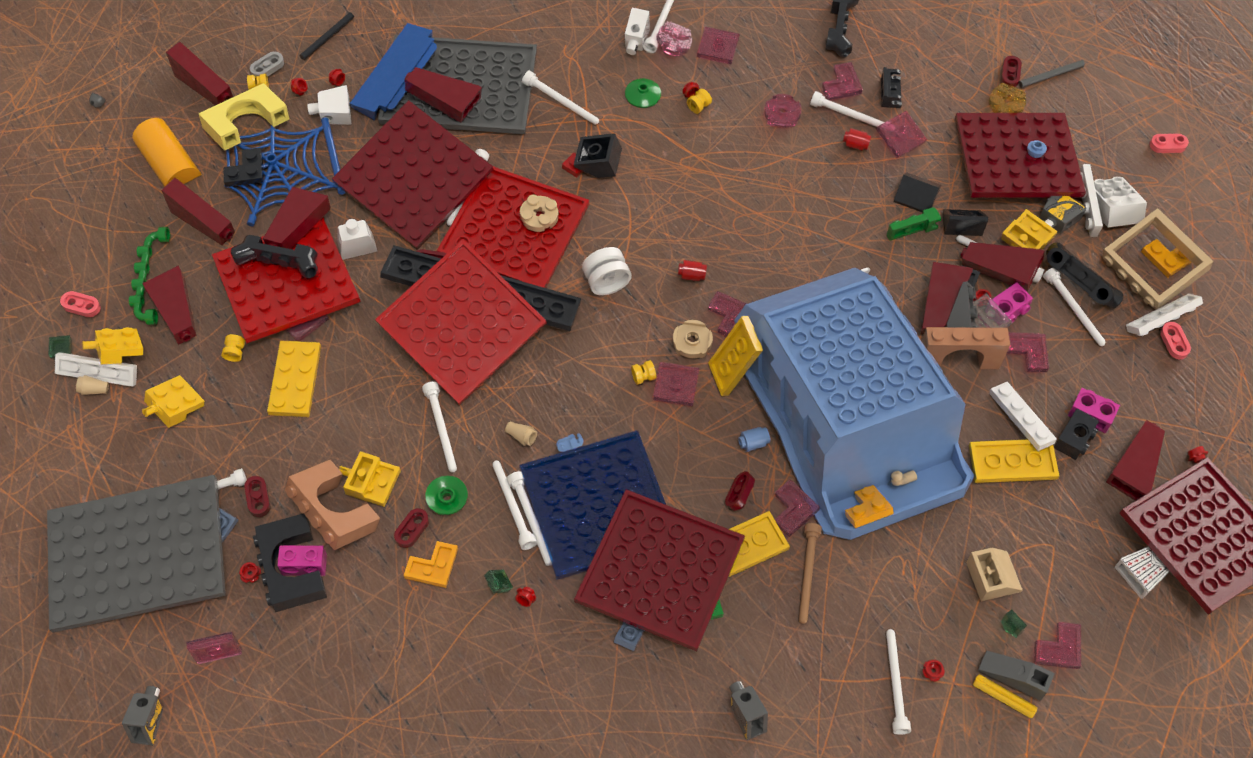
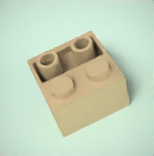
[966,548,1023,601]

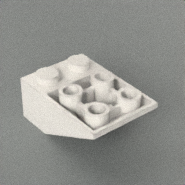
[1094,177,1147,227]

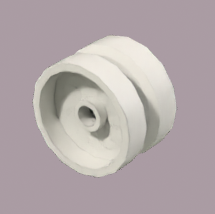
[582,247,631,295]

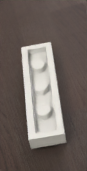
[1080,164,1103,237]
[1126,294,1203,336]
[55,352,137,387]
[989,382,1057,451]

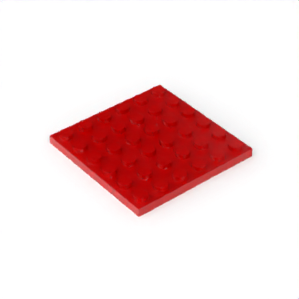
[437,166,589,288]
[212,218,361,344]
[375,239,547,405]

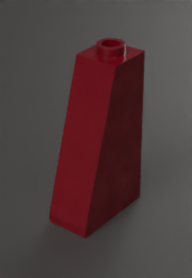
[166,41,233,106]
[404,67,482,123]
[161,178,235,245]
[263,187,331,249]
[960,242,1044,291]
[921,262,973,335]
[142,265,197,345]
[1106,420,1165,501]

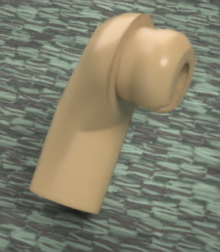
[891,470,917,486]

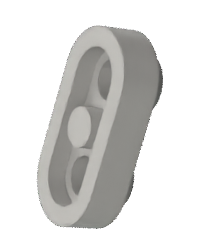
[250,52,284,77]

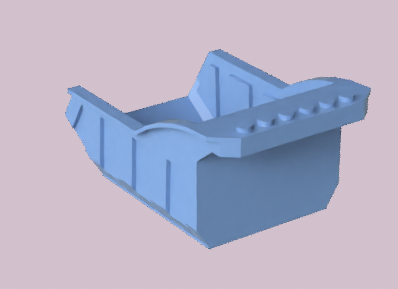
[734,268,974,540]

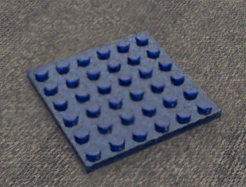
[519,430,666,580]

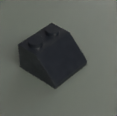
[574,133,622,178]

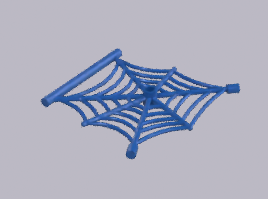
[224,117,346,227]

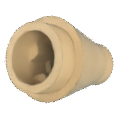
[76,375,109,395]
[505,421,537,446]

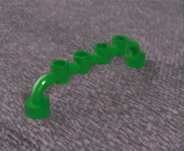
[129,227,171,325]

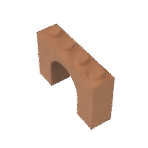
[922,327,1010,369]
[285,460,380,550]

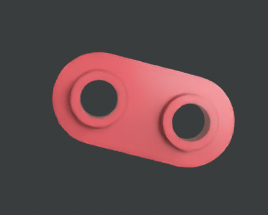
[1150,134,1189,153]
[60,291,101,317]
[1160,322,1191,359]

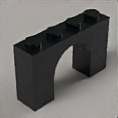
[253,513,327,612]

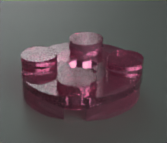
[656,21,692,56]
[764,94,802,127]

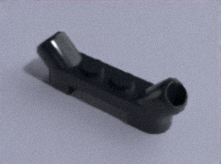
[825,0,859,57]
[230,235,318,279]
[1046,243,1123,309]

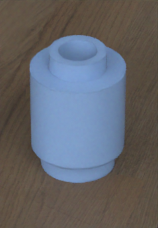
[738,427,770,452]

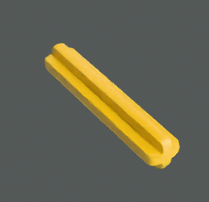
[973,674,1037,718]

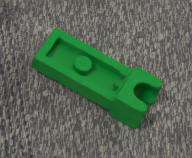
[886,207,941,241]

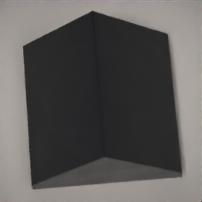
[893,172,942,212]
[943,209,988,236]

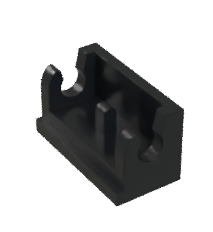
[881,67,902,108]

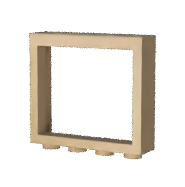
[1102,208,1213,310]

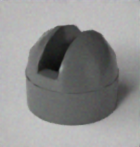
[89,92,106,108]

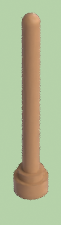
[799,523,822,624]

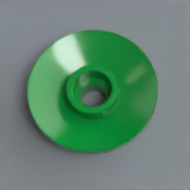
[625,78,661,108]
[425,476,468,515]

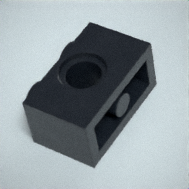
[1054,409,1099,460]

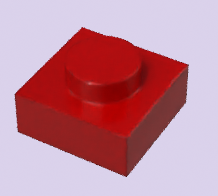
[562,153,583,178]

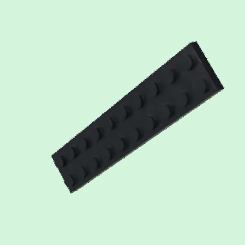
[380,245,581,331]

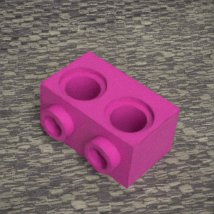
[984,282,1033,328]
[1068,388,1120,434]
[277,546,327,576]

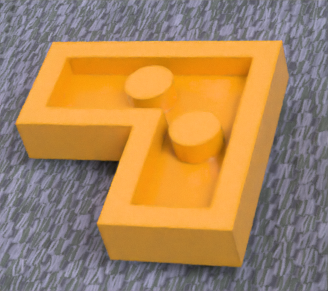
[1141,239,1191,278]
[845,485,894,528]
[404,541,458,588]

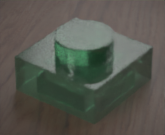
[48,335,72,359]
[484,569,513,593]
[1001,609,1027,638]

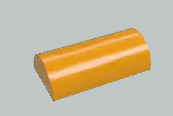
[132,118,202,187]

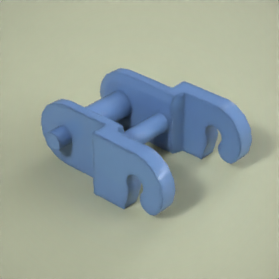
[556,433,584,452]

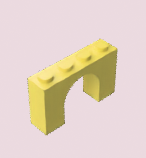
[199,83,289,151]

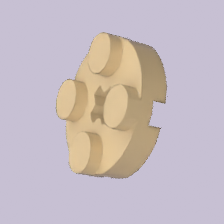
[520,195,558,232]
[673,320,713,358]

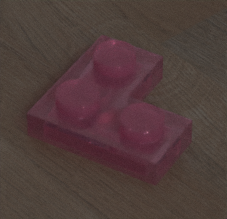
[822,62,863,100]
[708,291,746,337]
[1007,332,1049,372]
[775,479,820,537]
[1034,622,1081,669]

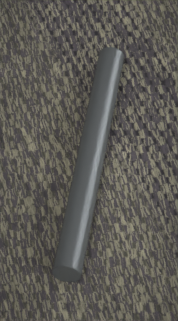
[1019,60,1085,88]

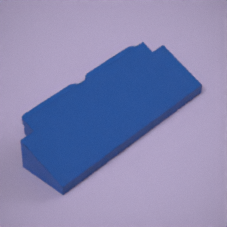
[349,23,437,121]

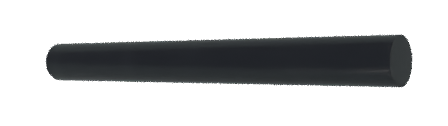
[299,12,354,60]

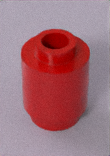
[843,128,871,151]
[678,260,707,281]

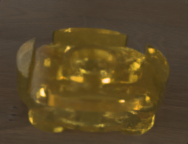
[989,83,1026,113]

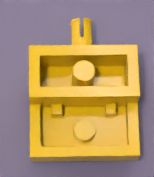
[1001,209,1057,250]
[82,327,143,365]
[142,375,205,428]
[339,451,401,507]

